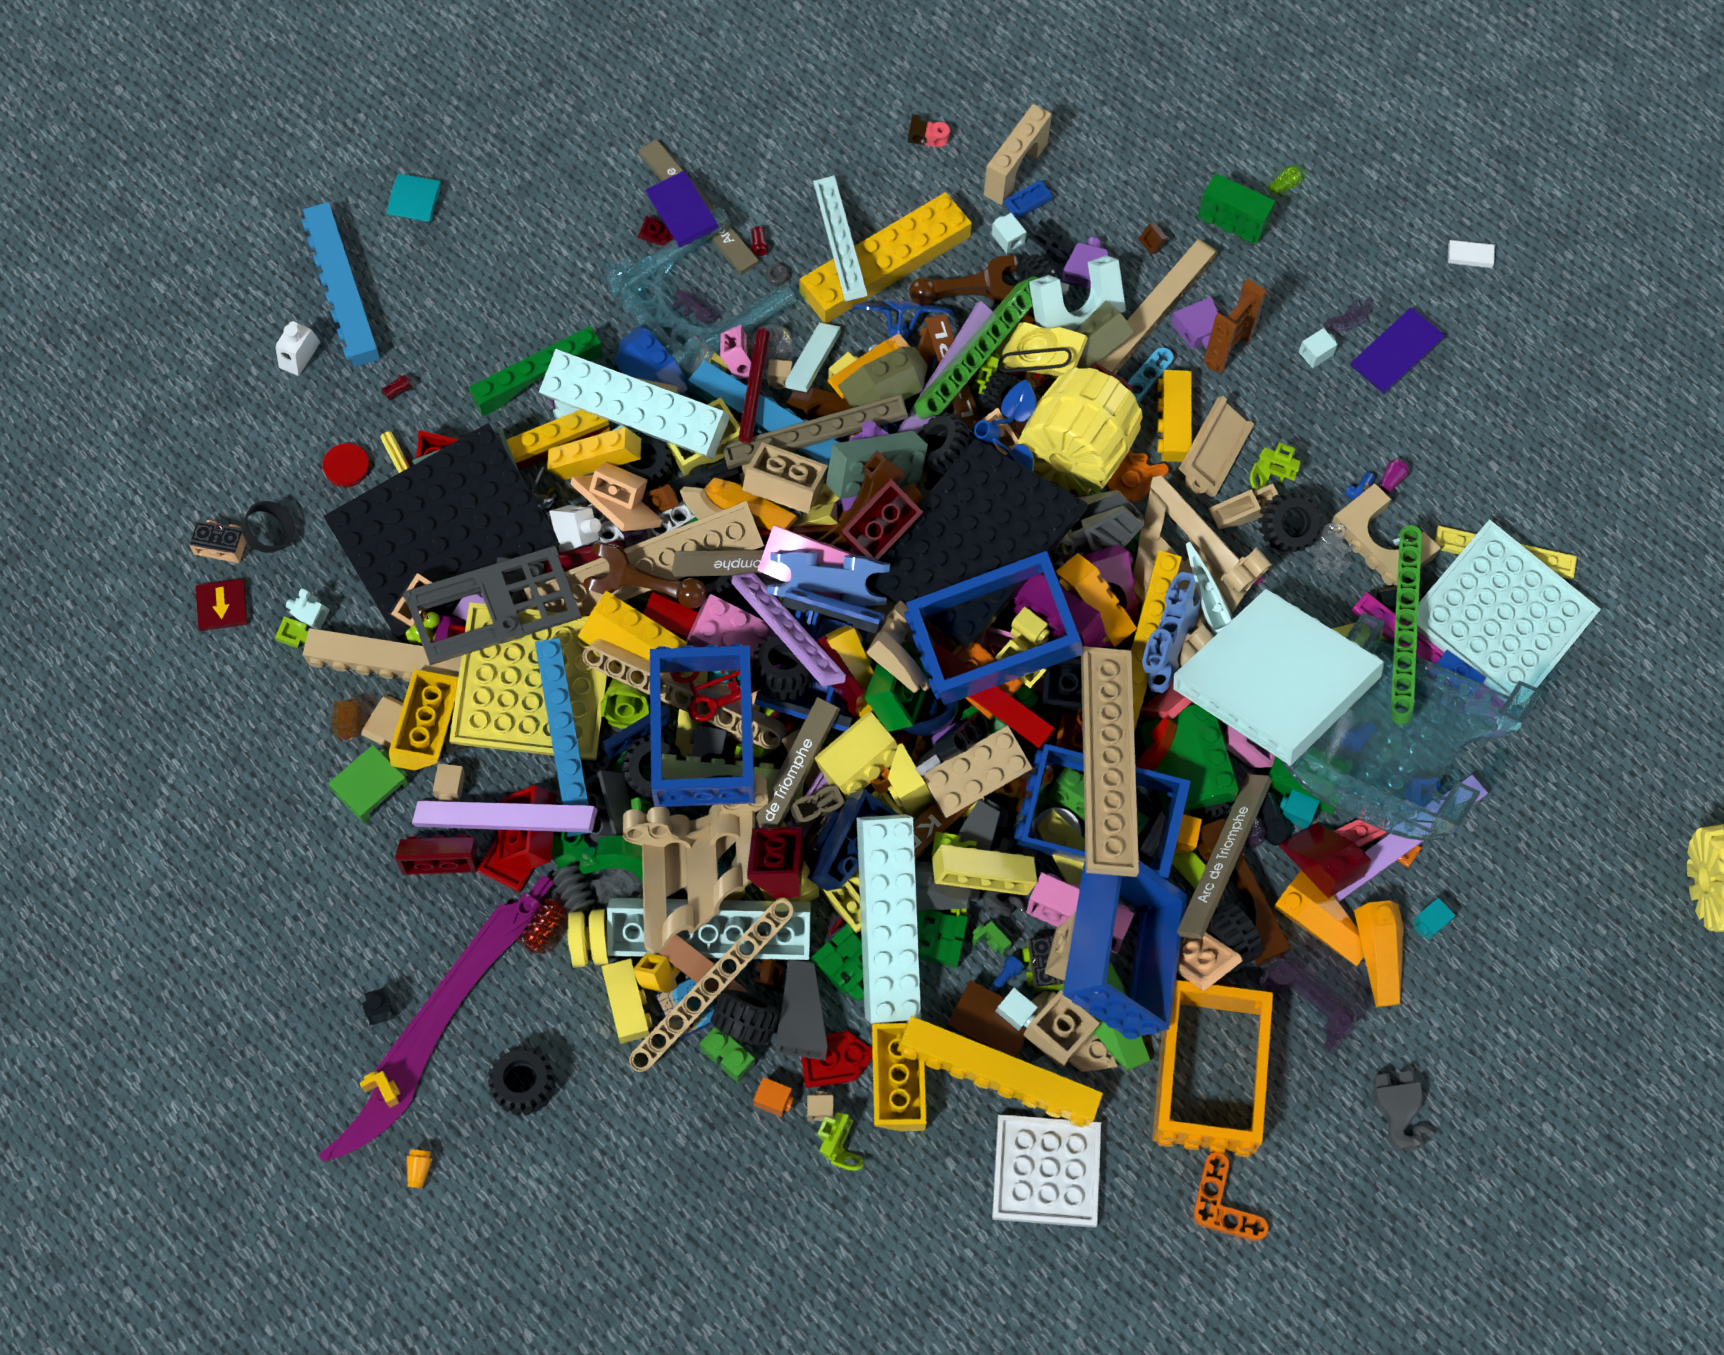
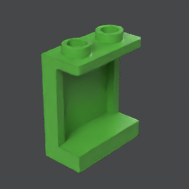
[328,745,408,824]

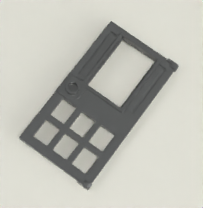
[402,546,581,665]

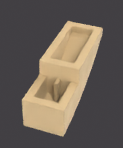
[1209,484,1279,529]

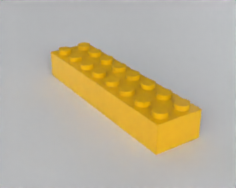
[799,192,972,324]

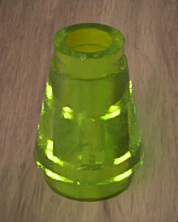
[1269,165,1303,195]

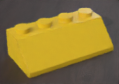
[577,591,688,685]
[389,669,458,770]
[872,1023,926,1131]

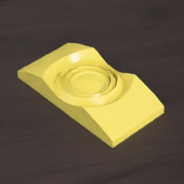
[996,322,1088,376]

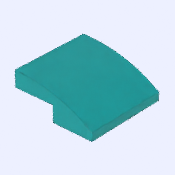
[386,173,441,223]

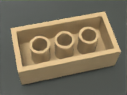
[921,725,1033,818]

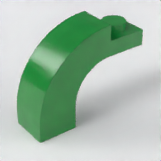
[579,836,643,883]

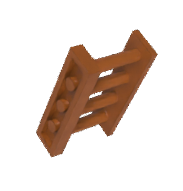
[1203,279,1267,374]

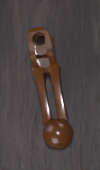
[909,255,1019,306]
[583,542,707,609]

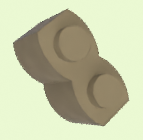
[790,786,844,826]

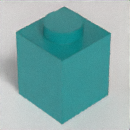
[1279,790,1320,829]
[1412,897,1456,941]

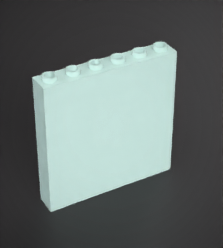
[1173,589,1384,766]

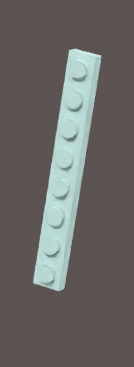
[813,175,867,301]

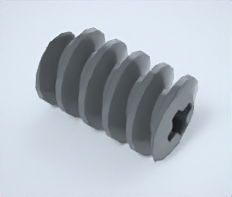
[552,865,596,917]

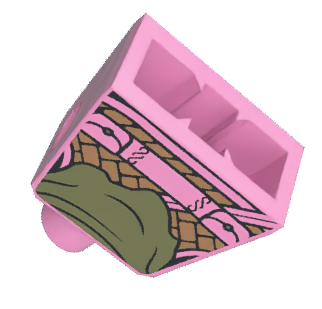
[720,325,753,382]

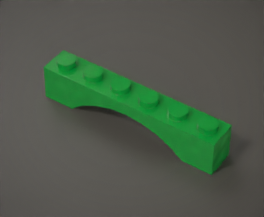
[469,326,603,417]

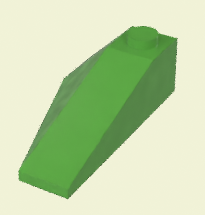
[1061,963,1150,1071]

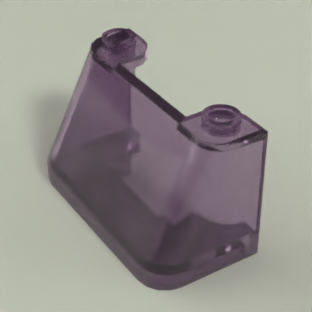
[1256,956,1361,1055]

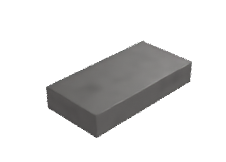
[915,747,941,776]

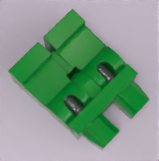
[917,910,968,969]
[809,924,864,1002]

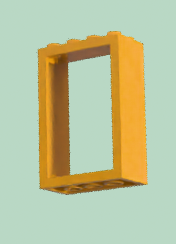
[1152,980,1273,1157]

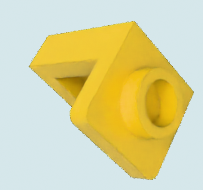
[359,1071,400,1108]

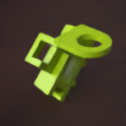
[971,352,999,394]
[1250,442,1301,491]
[817,1112,864,1171]

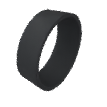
[242,501,295,553]

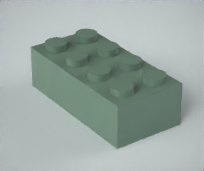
[826,431,928,499]

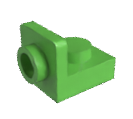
[972,921,1011,955]

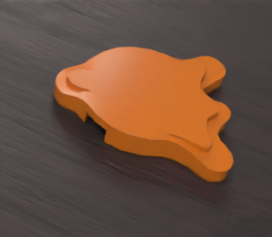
[1107,450,1169,502]

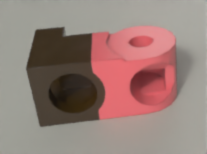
[907,114,950,147]

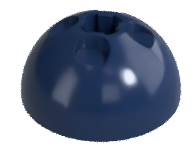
[903,677,960,736]

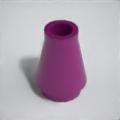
[1378,459,1409,494]

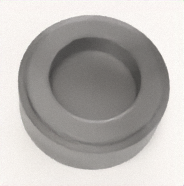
[766,264,788,286]

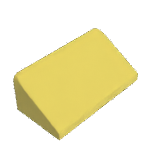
[791,502,838,527]

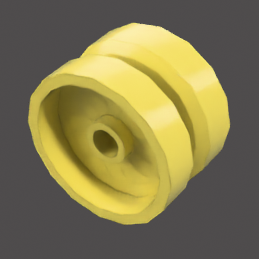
[567,909,609,968]

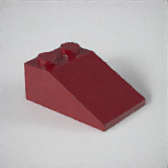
[1279,823,1372,898]

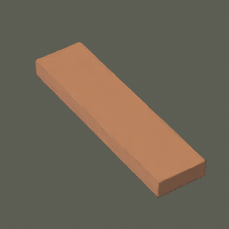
[658,934,747,999]

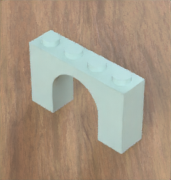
[1029,255,1126,331]

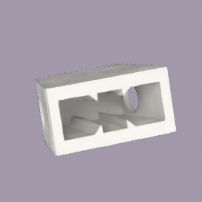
[275,321,320,376]
[549,505,601,552]

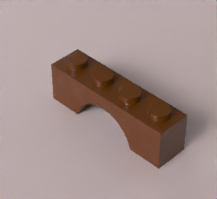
[787,387,881,436]

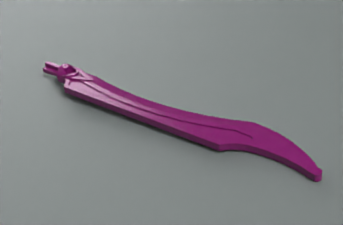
[320,875,554,1162]

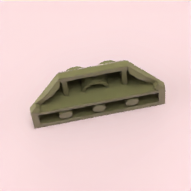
[838,347,928,407]

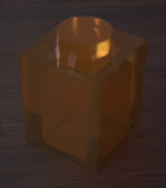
[331,701,362,740]

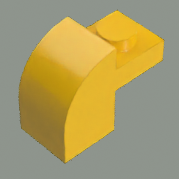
[633,952,681,993]

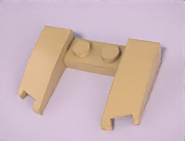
[866,600,936,693]

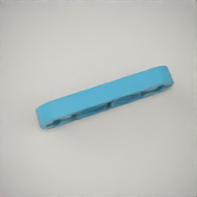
[1128,348,1173,404]

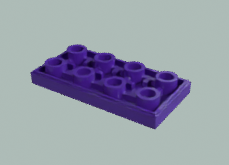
[645,171,719,248]
[1350,307,1445,394]

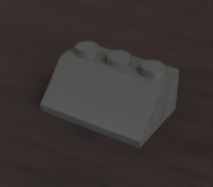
[584,770,632,847]

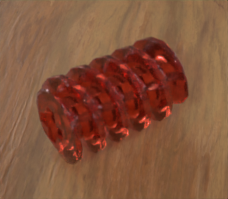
[517,898,568,955]

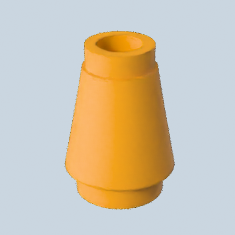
[407,1149,432,1188]

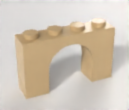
[984,104,1052,205]
[1331,483,1440,587]

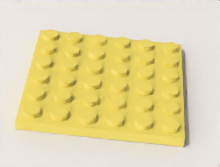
[449,602,607,761]

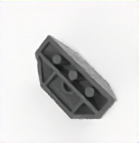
[915,861,973,911]

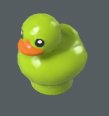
[406,612,440,645]

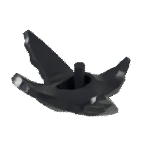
[532,467,559,520]

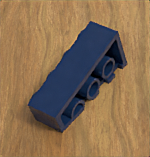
[807,790,900,891]

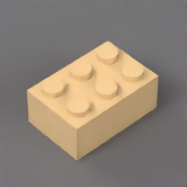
[742,442,828,514]

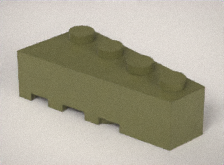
[1050,301,1135,382]

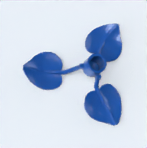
[852,299,955,342]
[972,380,1037,472]

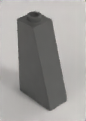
[958,799,1002,902]
[775,960,827,1061]

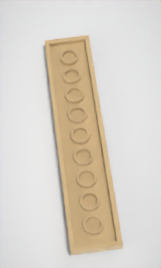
[524,501,764,616]
[1081,646,1139,877]

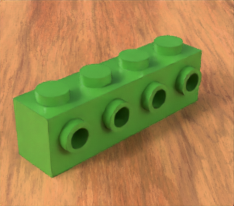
[1048,767,1150,837]

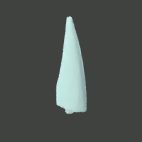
[1186,542,1234,635]

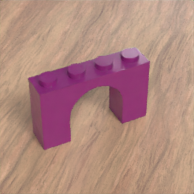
[1066,544,1139,649]

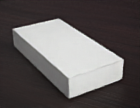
[1448,240,1494,268]

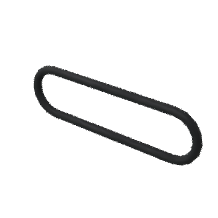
[998,347,1072,373]

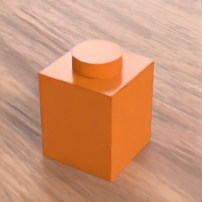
[753,1077,794,1117]

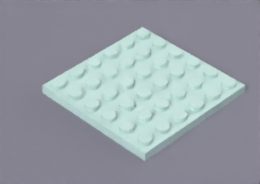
[1407,519,1601,710]

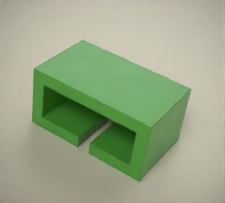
[699,1027,755,1083]

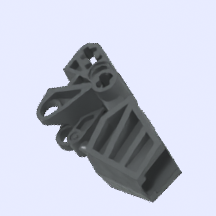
[1040,490,1144,588]

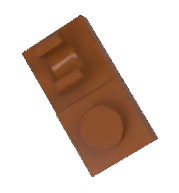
[642,484,679,514]

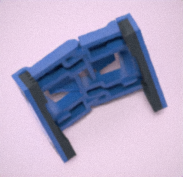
[754,587,885,731]

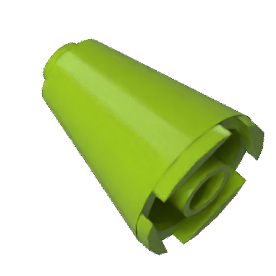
[601,666,649,729]

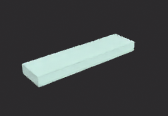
[785,322,841,392]

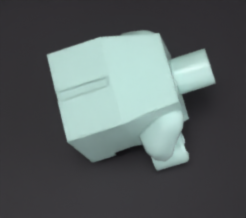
[286,588,330,630]

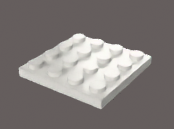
[992,1115,1101,1228]

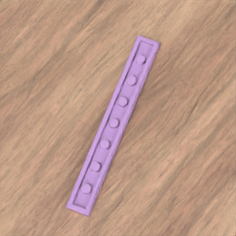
[897,301,993,434]
[732,572,846,686]
[1333,775,1488,903]
[412,801,597,833]

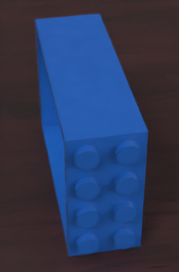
[904,551,1084,705]
[650,643,755,807]
[1014,744,1191,879]
[1062,860,1187,1039]

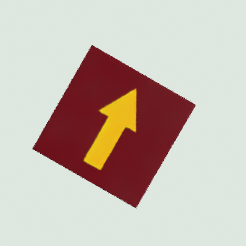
[195,579,248,631]

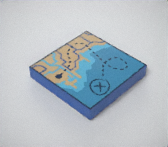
[655,978,716,1041]

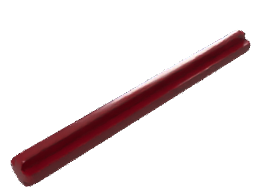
[738,327,770,444]

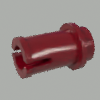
[750,226,769,256]
[381,374,412,401]

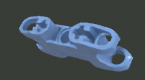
[767,550,890,607]
[1142,572,1201,693]

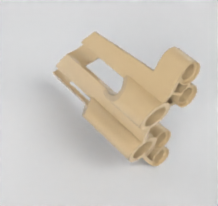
[1133,475,1272,667]
[623,775,768,954]

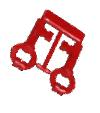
[670,661,761,721]

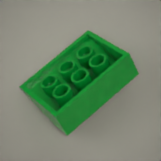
[1138,704,1239,816]

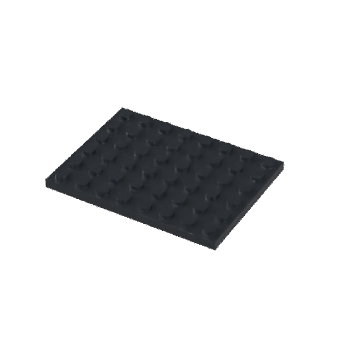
[323,423,560,639]
[866,439,1088,650]

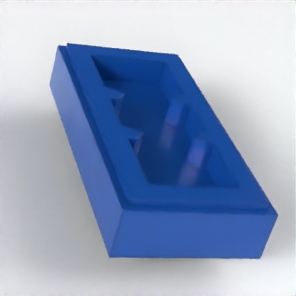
[1004,180,1053,219]
[1432,650,1486,698]

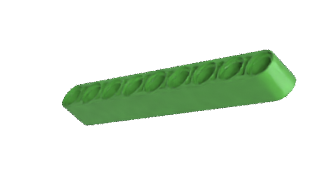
[914,277,1039,419]
[1391,525,1422,725]

